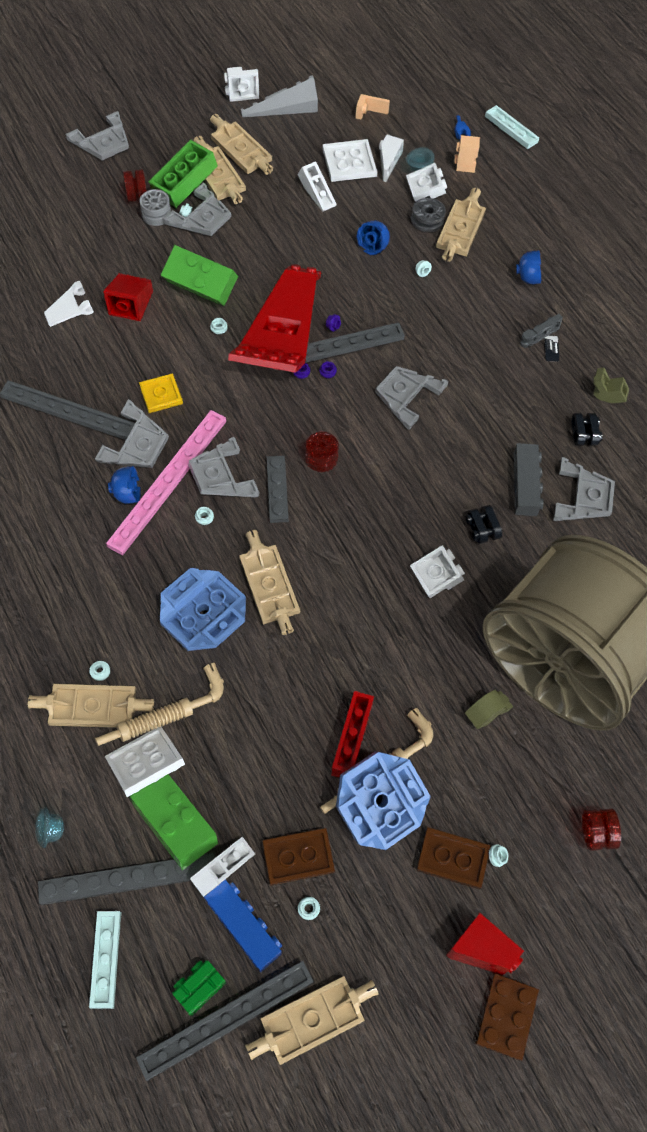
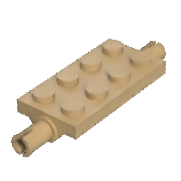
[210,114,273,175]
[194,136,246,204]
[436,188,486,262]
[239,530,300,635]
[28,684,154,727]
[245,976,378,1065]

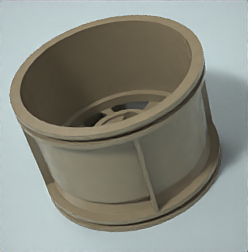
[483,535,647,730]

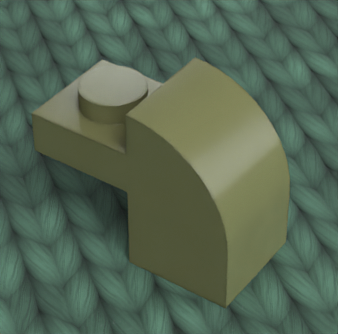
[593,367,629,403]
[465,690,513,729]

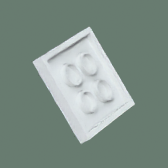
[323,139,377,182]
[105,727,185,797]

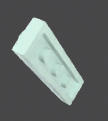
[485,105,539,149]
[89,911,121,1009]

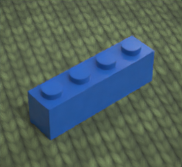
[204,880,282,973]

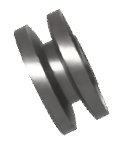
[411,198,446,232]

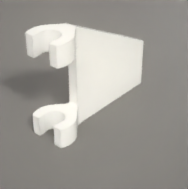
[44,281,93,327]

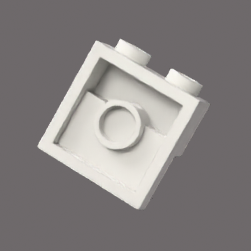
[224,67,259,102]
[406,163,448,202]
[410,545,465,598]

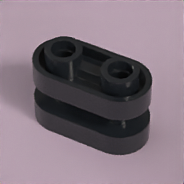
[571,413,602,446]
[465,505,502,544]

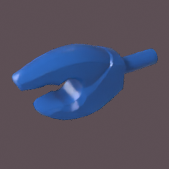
[454,115,471,140]

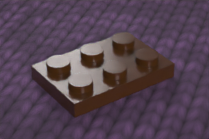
[417,827,491,890]
[263,828,335,886]
[476,974,539,1061]

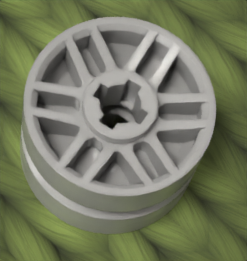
[140,189,171,226]

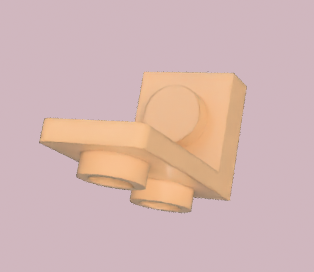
[356,94,390,119]

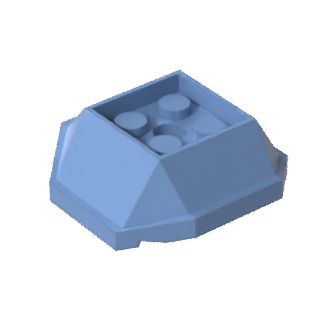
[160,568,246,651]
[336,751,431,850]

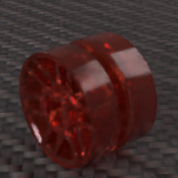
[123,169,147,202]
[305,432,339,472]
[582,808,621,851]

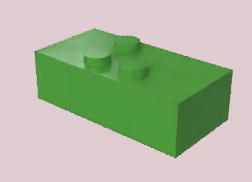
[148,140,218,208]
[161,245,238,306]
[130,774,218,871]

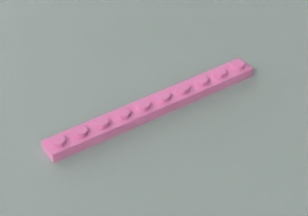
[106,410,226,556]

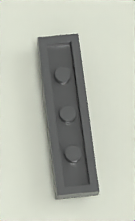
[267,456,289,523]

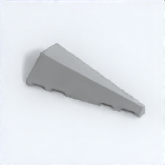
[241,75,318,117]

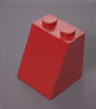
[103,273,153,321]
[446,913,524,975]

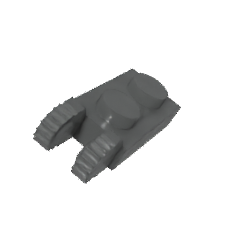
[520,314,563,348]

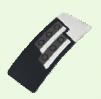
[544,336,559,362]

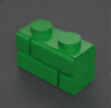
[172,960,226,1017]

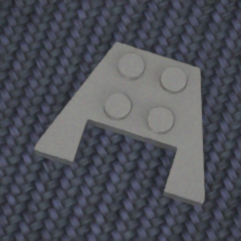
[66,111,129,160]
[164,183,231,236]
[376,366,448,430]
[95,399,169,468]
[188,437,259,497]
[553,457,615,521]

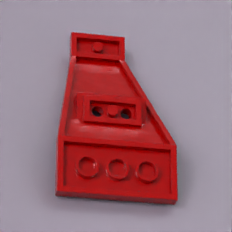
[228,264,321,373]

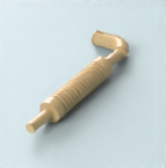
[95,663,224,746]
[320,708,433,814]

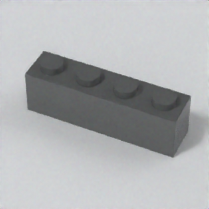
[514,443,543,516]

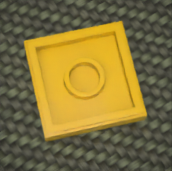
[139,373,183,413]

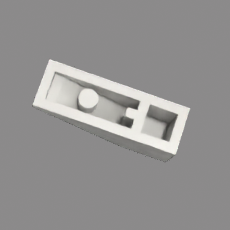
[379,135,404,182]
[298,161,337,212]
[190,837,255,897]

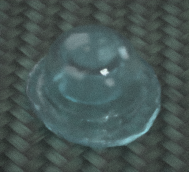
[406,147,435,172]
[35,808,64,848]

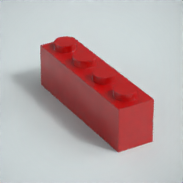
[331,691,374,778]

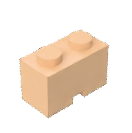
[454,135,480,173]

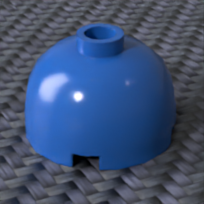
[357,220,390,255]
[516,250,541,284]
[108,466,141,504]

